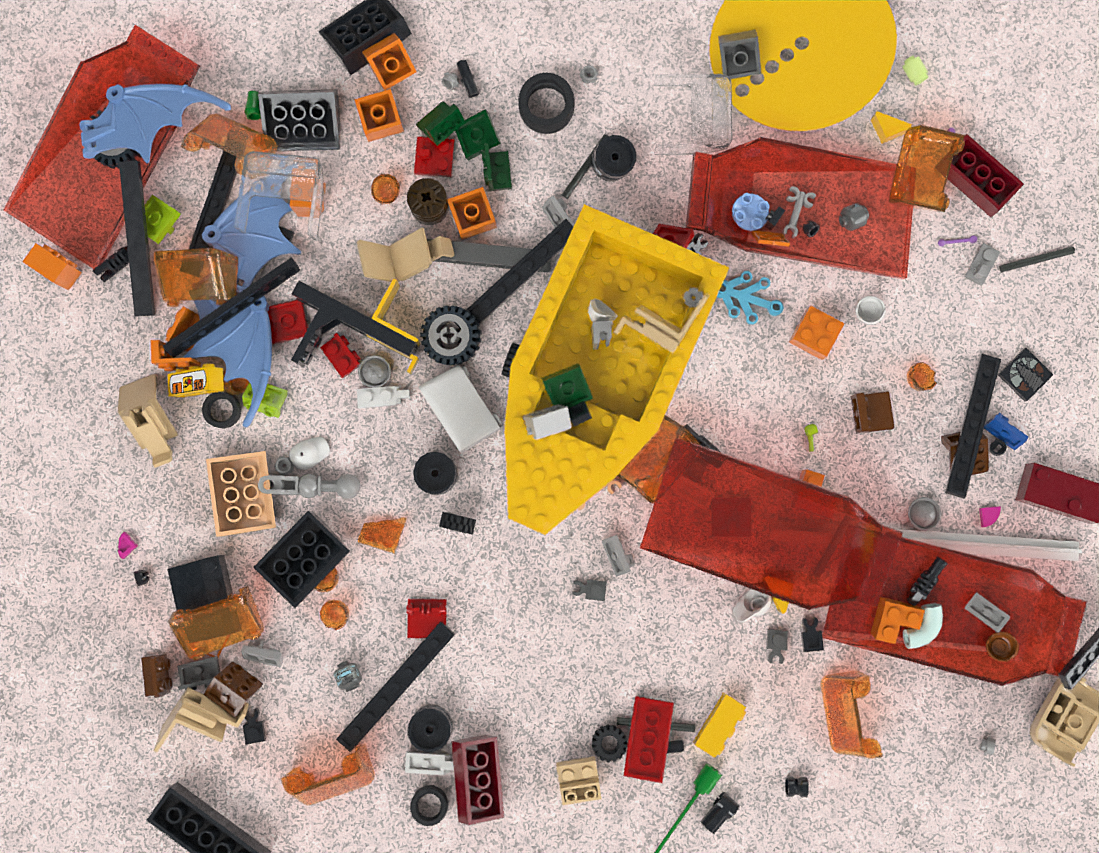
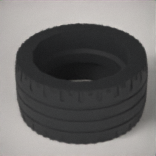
[518,72,575,134]

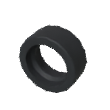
[202,392,242,429]
[410,785,448,826]

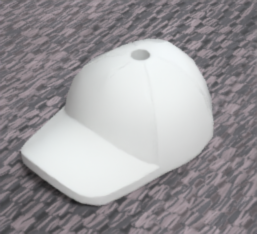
[588,299,617,322]
[289,437,330,470]
[733,586,771,622]

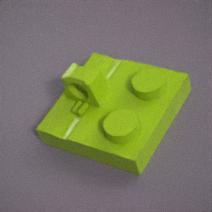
[145,194,181,244]

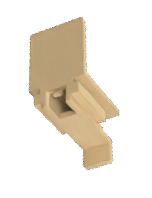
[357,228,454,282]
[614,293,710,353]
[118,374,178,468]
[153,688,249,752]

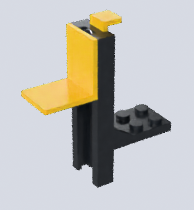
[291,278,420,374]

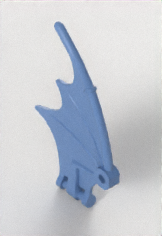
[79,84,231,163]
[202,161,318,294]
[183,276,272,428]

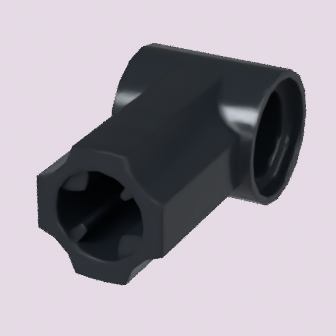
[700,792,740,834]

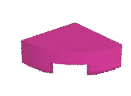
[979,506,1001,527]
[118,532,138,559]

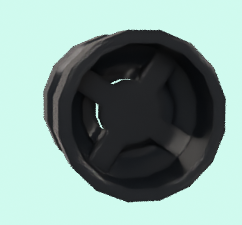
[785,776,809,798]

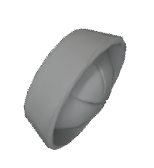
[358,355,391,388]
[908,497,942,531]

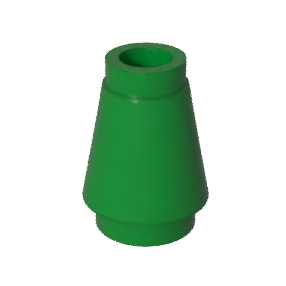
[244,90,261,121]

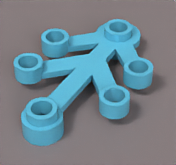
[717,271,784,325]

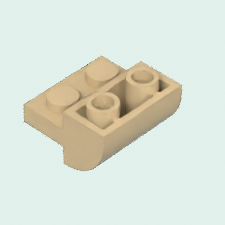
[556,756,602,805]

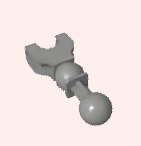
[258,474,360,499]

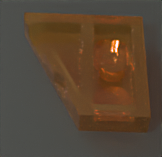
[357,517,407,554]

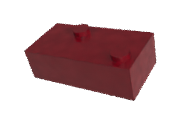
[935,134,1024,218]
[1015,463,1099,524]
[451,735,505,826]

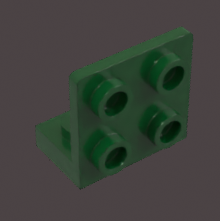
[416,101,466,146]
[481,144,512,191]

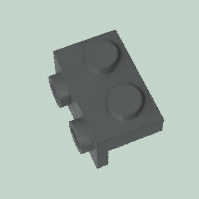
[177,656,221,691]

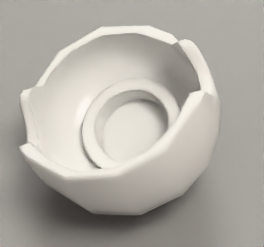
[856,296,886,325]

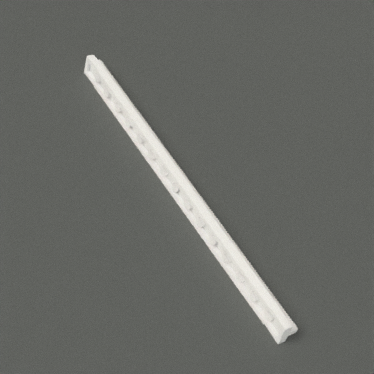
[768,521,1082,561]

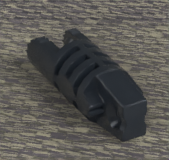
[92,246,129,282]

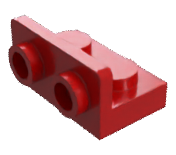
[320,333,361,379]

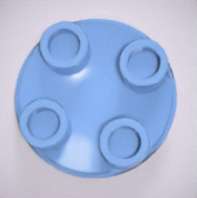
[732,193,770,231]

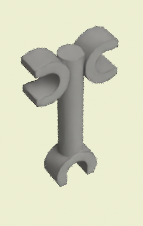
[782,186,816,239]

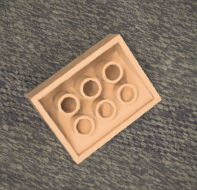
[206,451,276,537]

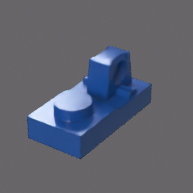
[984,412,1028,451]

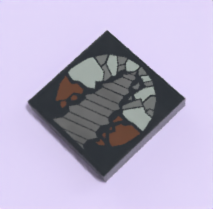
[998,348,1054,402]

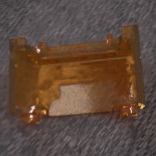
[181,114,277,179]
[889,125,965,213]
[154,248,238,307]
[617,415,701,504]
[168,586,264,660]
[820,670,883,759]
[281,744,375,806]

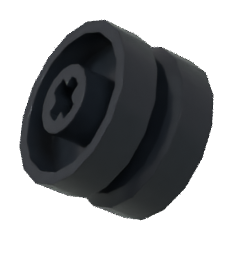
[591,135,636,182]
[413,452,458,495]
[408,705,453,752]

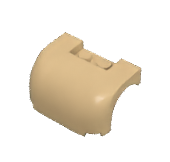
[1030,677,1099,767]

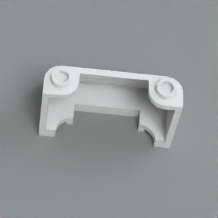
[419,365,501,454]

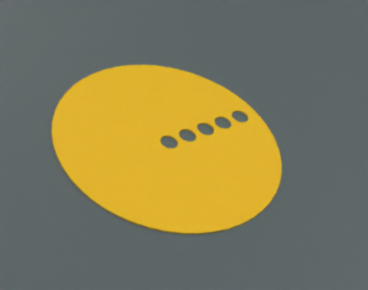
[709,0,897,131]

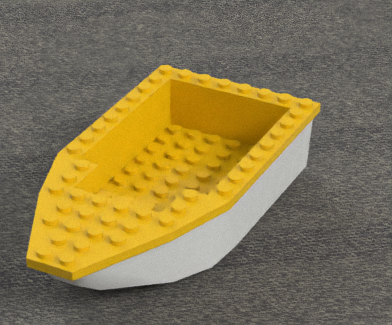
[504,204,729,535]

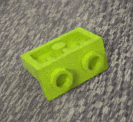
[242,382,288,418]

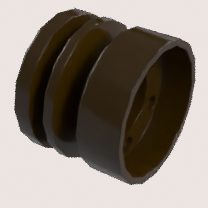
[407,178,449,225]

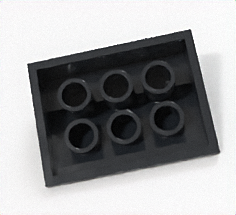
[318,0,412,75]
[258,89,340,152]
[253,511,350,608]
[167,555,241,645]

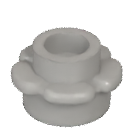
[580,65,598,84]
[442,72,459,90]
[684,288,704,307]
[275,456,294,475]
[980,736,996,755]

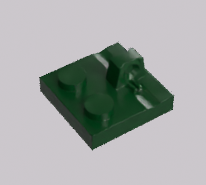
[455,109,501,161]
[541,363,593,408]

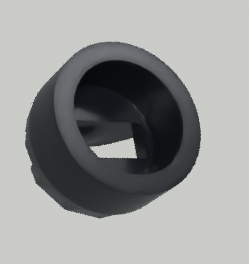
[803,220,820,237]
[989,440,1007,456]
[134,570,150,586]

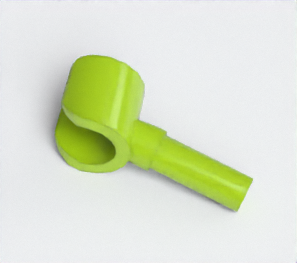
[804,424,818,452]

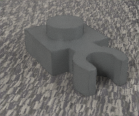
[572,579,607,601]
[766,629,788,664]

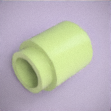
[902,56,929,86]

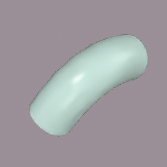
[903,604,943,649]

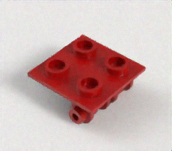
[406,599,447,638]

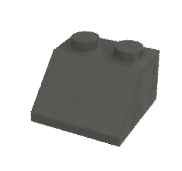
[718,29,761,80]

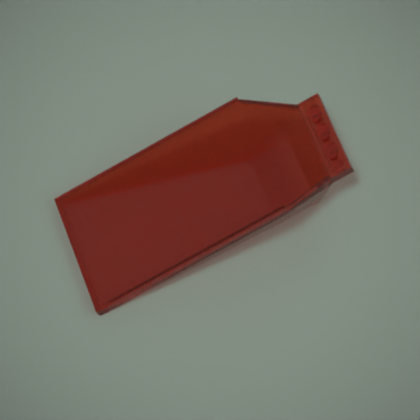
[3,25,201,269]
[685,137,917,279]
[640,438,903,610]
[822,524,1087,687]

